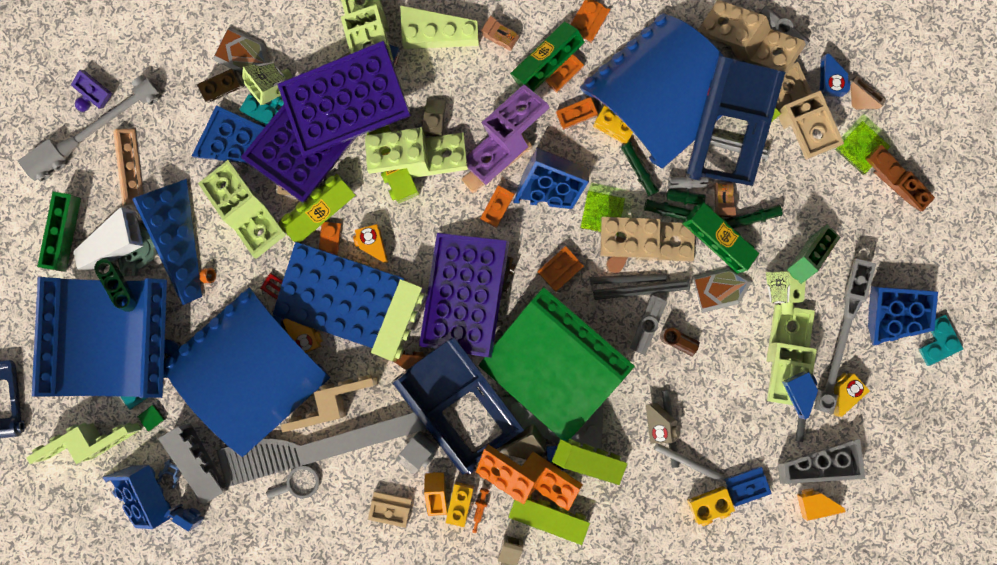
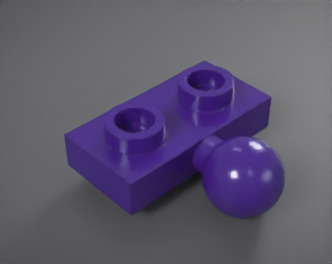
[71,70,112,112]

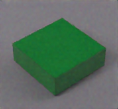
[137,405,166,432]

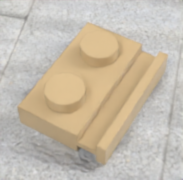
[368,491,412,528]

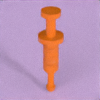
[472,488,490,533]

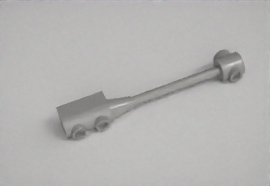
[17,76,160,182]
[814,259,876,414]

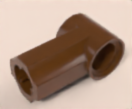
[660,328,700,357]

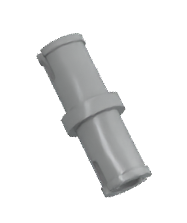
[668,175,709,190]

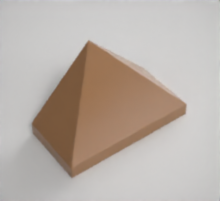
[851,76,886,110]

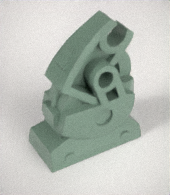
[118,220,157,276]

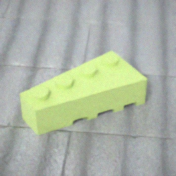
[400,6,479,49]
[371,279,428,362]

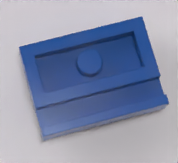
[724,466,772,507]
[164,504,204,532]

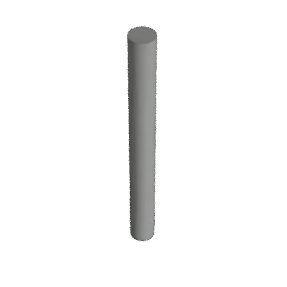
[654,443,725,483]

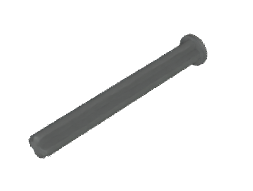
[593,277,690,300]

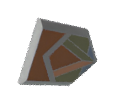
[213,27,270,74]
[692,267,752,313]

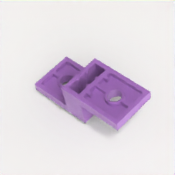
[467,85,550,185]

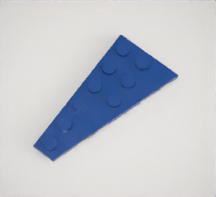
[192,105,265,164]
[132,179,202,305]

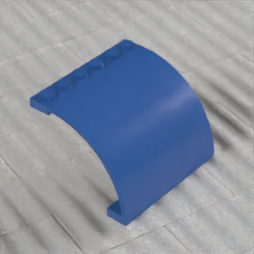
[580,13,724,169]
[32,277,167,398]
[164,287,331,457]

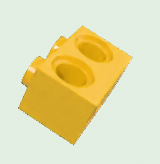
[593,106,633,144]
[445,481,474,527]
[687,486,735,526]

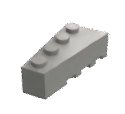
[158,423,228,504]
[396,431,437,474]
[778,439,866,484]

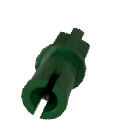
[666,189,706,205]

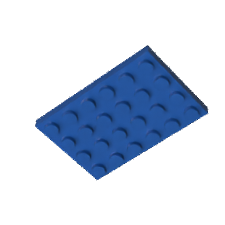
[273,242,405,348]

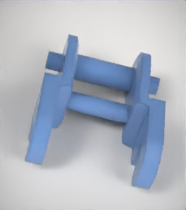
[157,459,180,489]

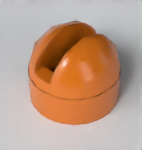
[199,268,216,283]

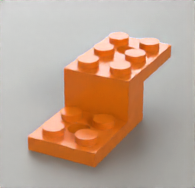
[476,444,583,511]

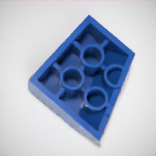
[513,148,589,209]
[868,286,938,346]
[102,465,171,529]

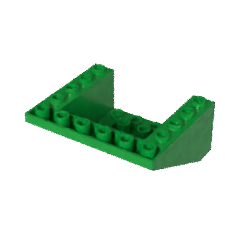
[478,287,635,441]

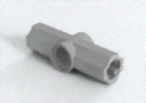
[759,5,810,49]
[629,295,667,355]

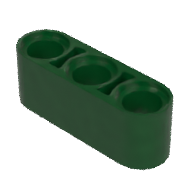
[94,259,137,312]

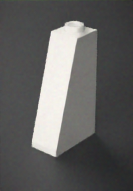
[73,207,143,271]

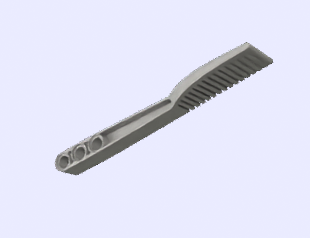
[216,413,427,488]

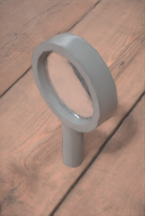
[266,465,320,499]

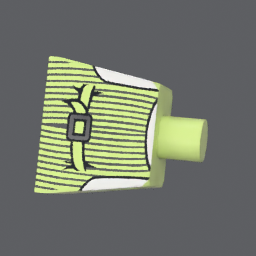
[242,62,292,105]
[766,271,806,314]

